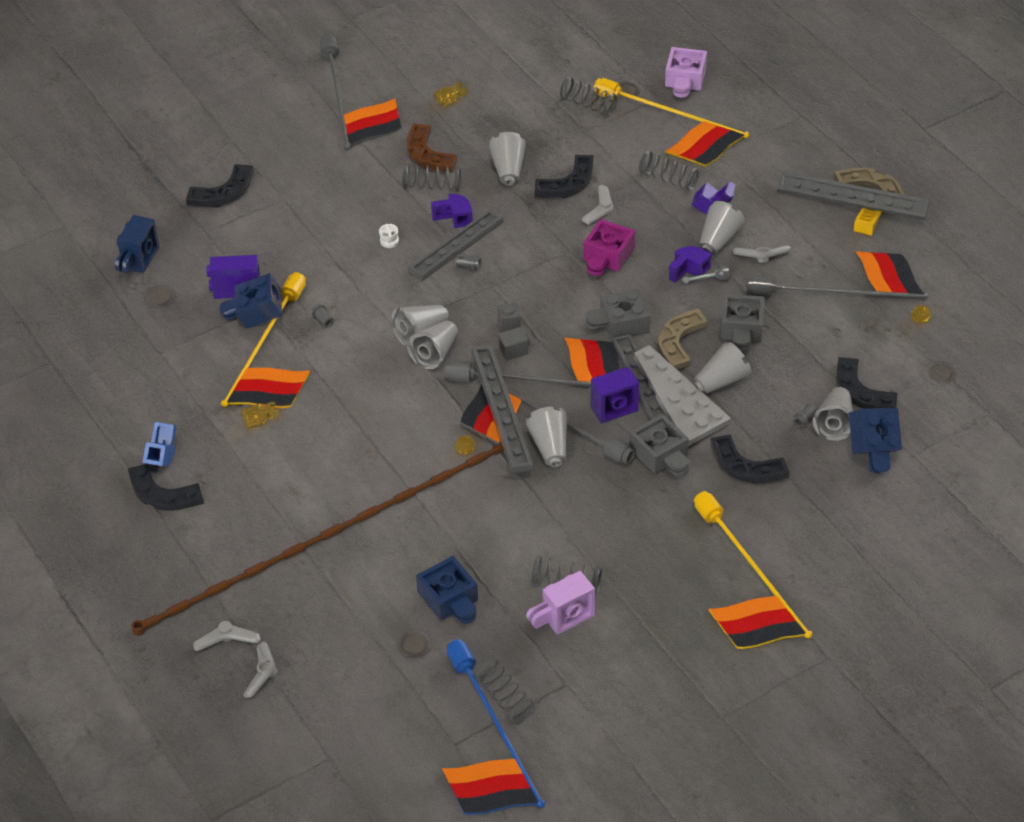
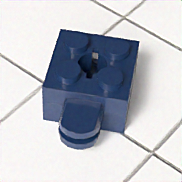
[115,215,160,274]
[219,273,282,329]
[849,408,902,474]
[416,556,478,624]

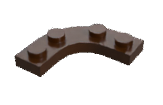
[407,123,457,173]

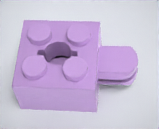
[665,47,707,97]
[526,571,595,635]

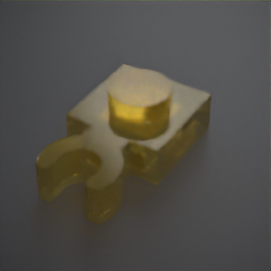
[434,82,467,107]
[240,402,280,429]

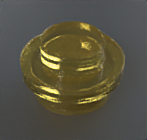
[911,305,931,324]
[455,435,476,455]

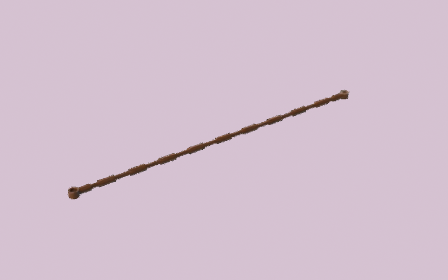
[131,442,504,636]

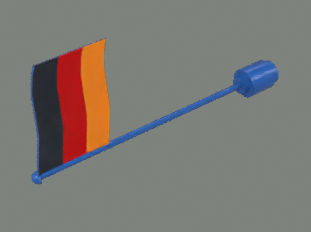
[441,639,545,815]

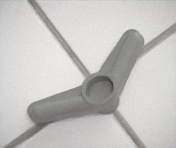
[582,185,613,225]
[733,245,791,263]
[193,621,260,651]
[243,642,277,698]

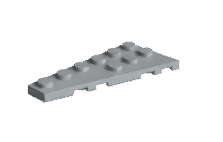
[633,345,731,446]

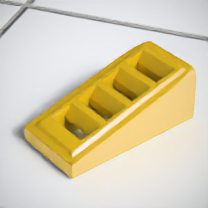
[853,208,883,236]

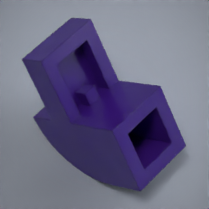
[691,181,735,214]
[431,194,473,228]
[669,246,712,283]

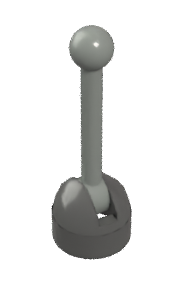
[682,264,730,284]

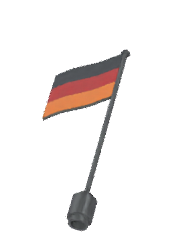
[320,33,401,149]
[747,251,928,300]
[445,338,620,386]
[461,380,636,465]

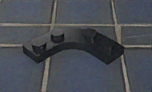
[535,155,594,198]
[186,164,254,207]
[836,357,898,409]
[710,434,790,484]
[128,464,204,511]

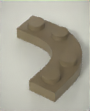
[834,168,905,195]
[659,309,708,370]

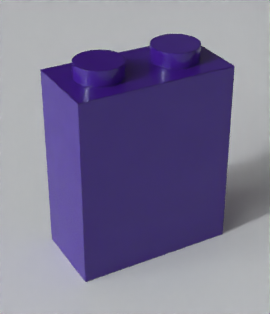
[206,255,261,299]

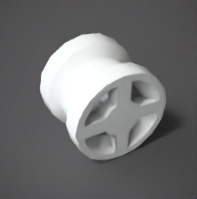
[379,224,399,248]

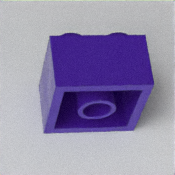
[591,367,639,424]

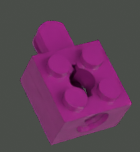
[583,219,635,276]

